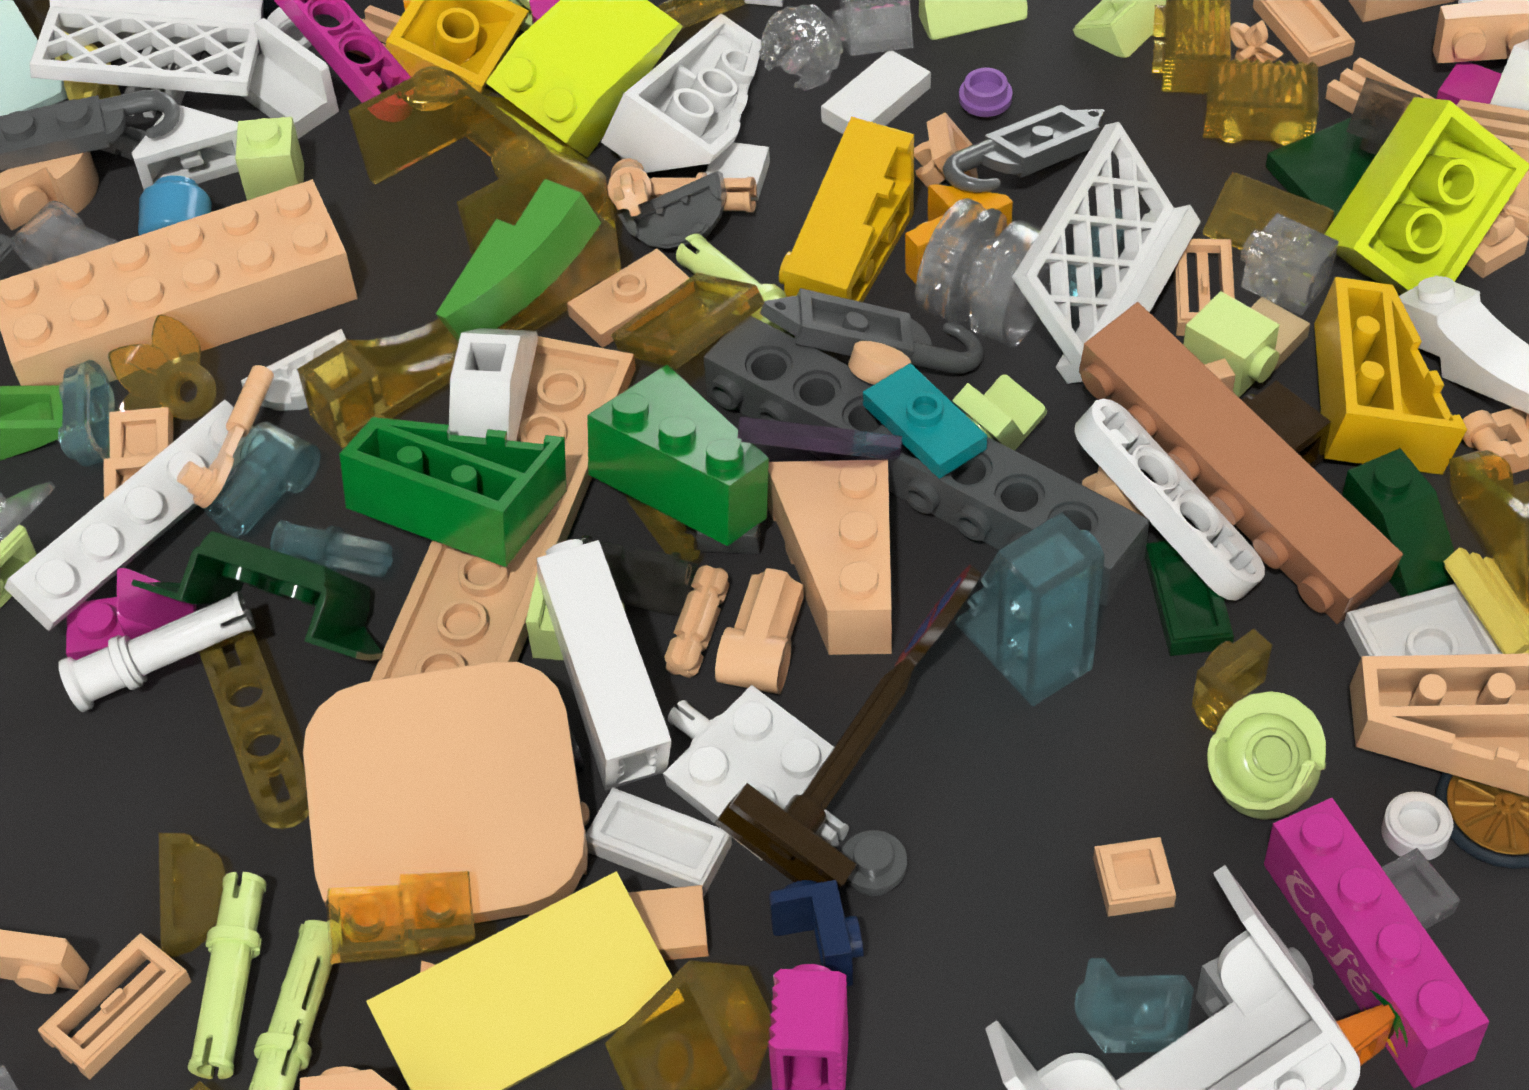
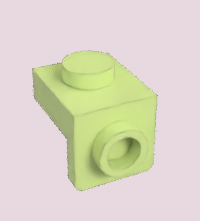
[952,374,1047,451]

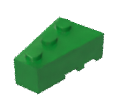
[587,365,769,546]
[339,417,567,567]

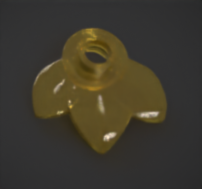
[108,315,217,420]

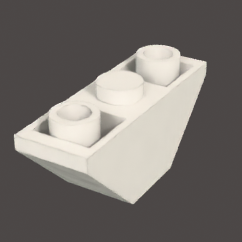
[449,328,538,441]

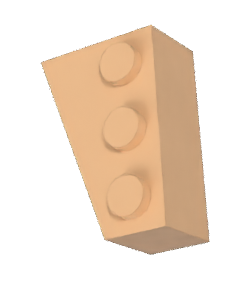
[767,460,892,655]
[1350,653,1529,797]

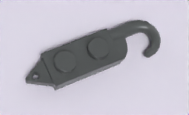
[0,90,181,171]
[942,105,1105,193]
[760,288,984,374]

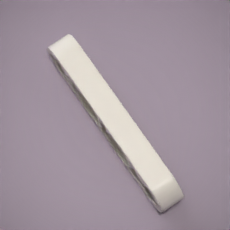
[1075,399,1265,601]

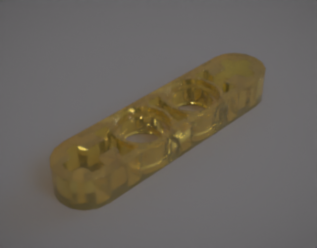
[199,630,309,829]

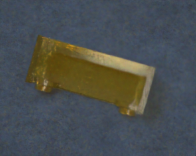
[348,66,610,256]

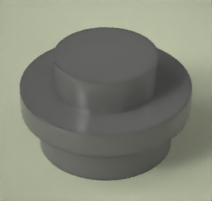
[841,830,907,896]

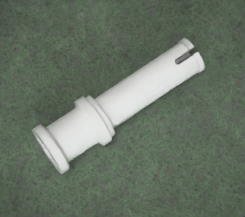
[59,591,255,712]

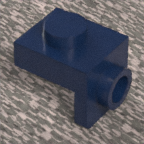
[769,880,864,986]

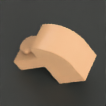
[0,151,99,231]

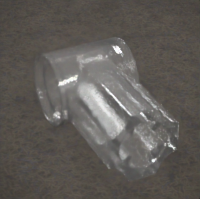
[11,200,119,269]

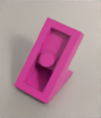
[66,568,196,660]

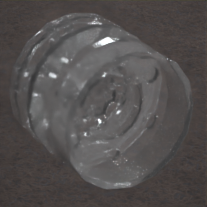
[915,198,1051,348]

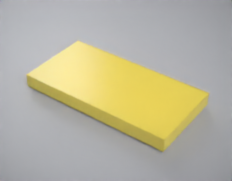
[366,871,682,1090]

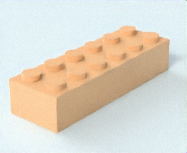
[0,179,358,398]

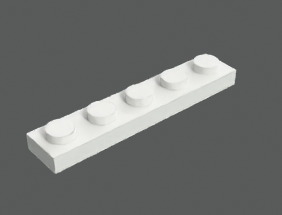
[4,400,267,631]

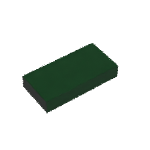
[1145,541,1234,656]

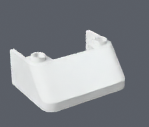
[985,865,1361,1090]

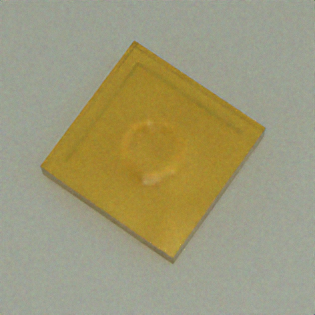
[611,273,764,369]

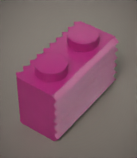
[768,964,849,1090]

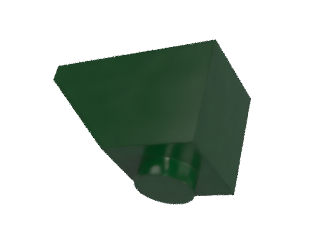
[1342,448,1455,597]

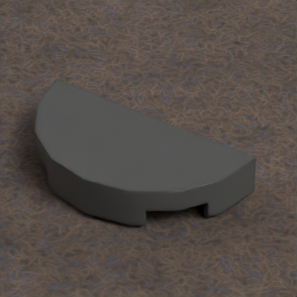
[618,171,726,251]

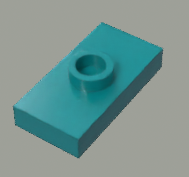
[863,363,987,479]

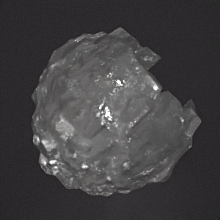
[759,4,843,91]

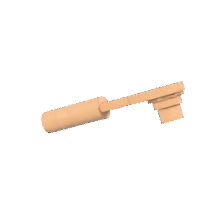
[177,365,274,509]

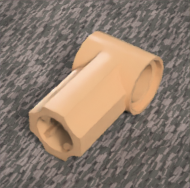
[715,568,804,694]

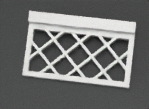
[30,0,264,96]
[1012,122,1201,384]

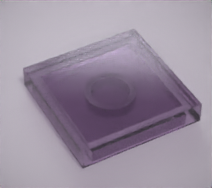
[737,417,902,460]

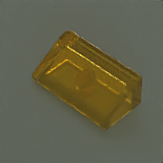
[1203,173,1334,275]

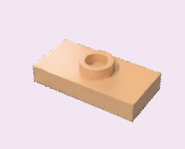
[567,249,693,348]

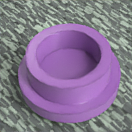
[959,68,1013,117]

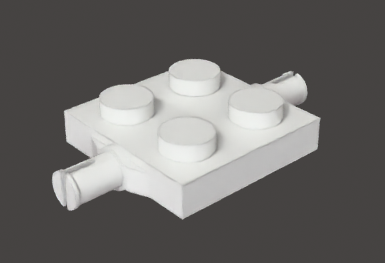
[663,685,849,861]

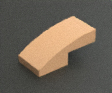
[104,407,173,499]

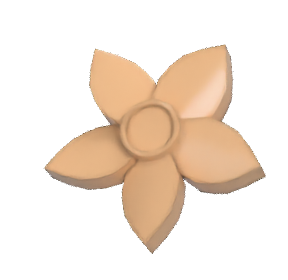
[1229,20,1284,80]

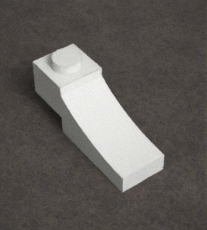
[1399,275,1529,414]

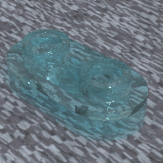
[58,360,114,467]

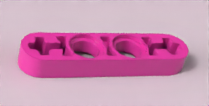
[274,0,415,120]

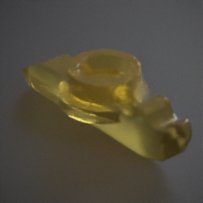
[626,494,700,564]

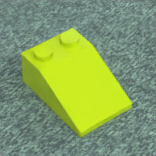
[486,0,683,158]

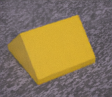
[385,0,529,99]

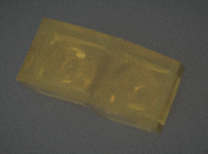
[326,871,475,964]

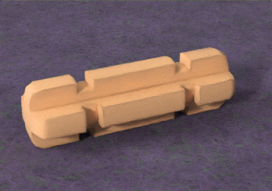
[664,565,729,678]

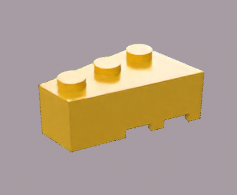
[779,116,914,302]
[1314,277,1467,475]

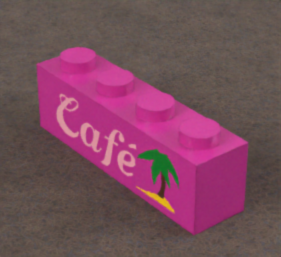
[1264,798,1490,1088]

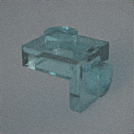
[1075,958,1194,1053]

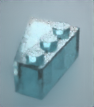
[955,512,1105,706]

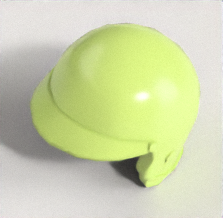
[1207,691,1326,820]

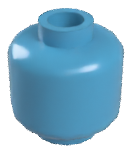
[138,175,212,235]

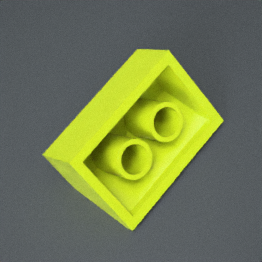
[1320,97,1529,295]

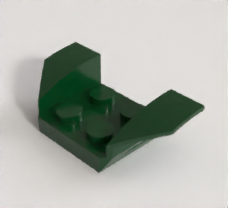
[131,531,382,660]

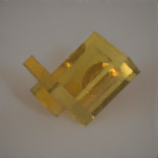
[1192,629,1272,732]

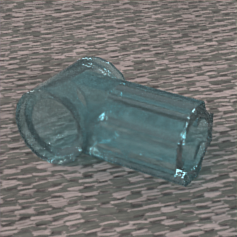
[204,421,321,538]

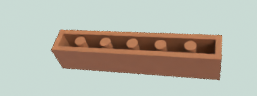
[1079,302,1403,625]

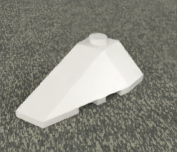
[601,13,763,173]

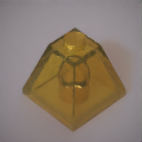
[605,960,771,1090]

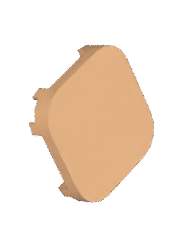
[303,661,588,946]

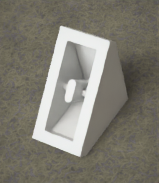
[132,105,239,190]

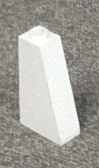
[537,539,671,791]

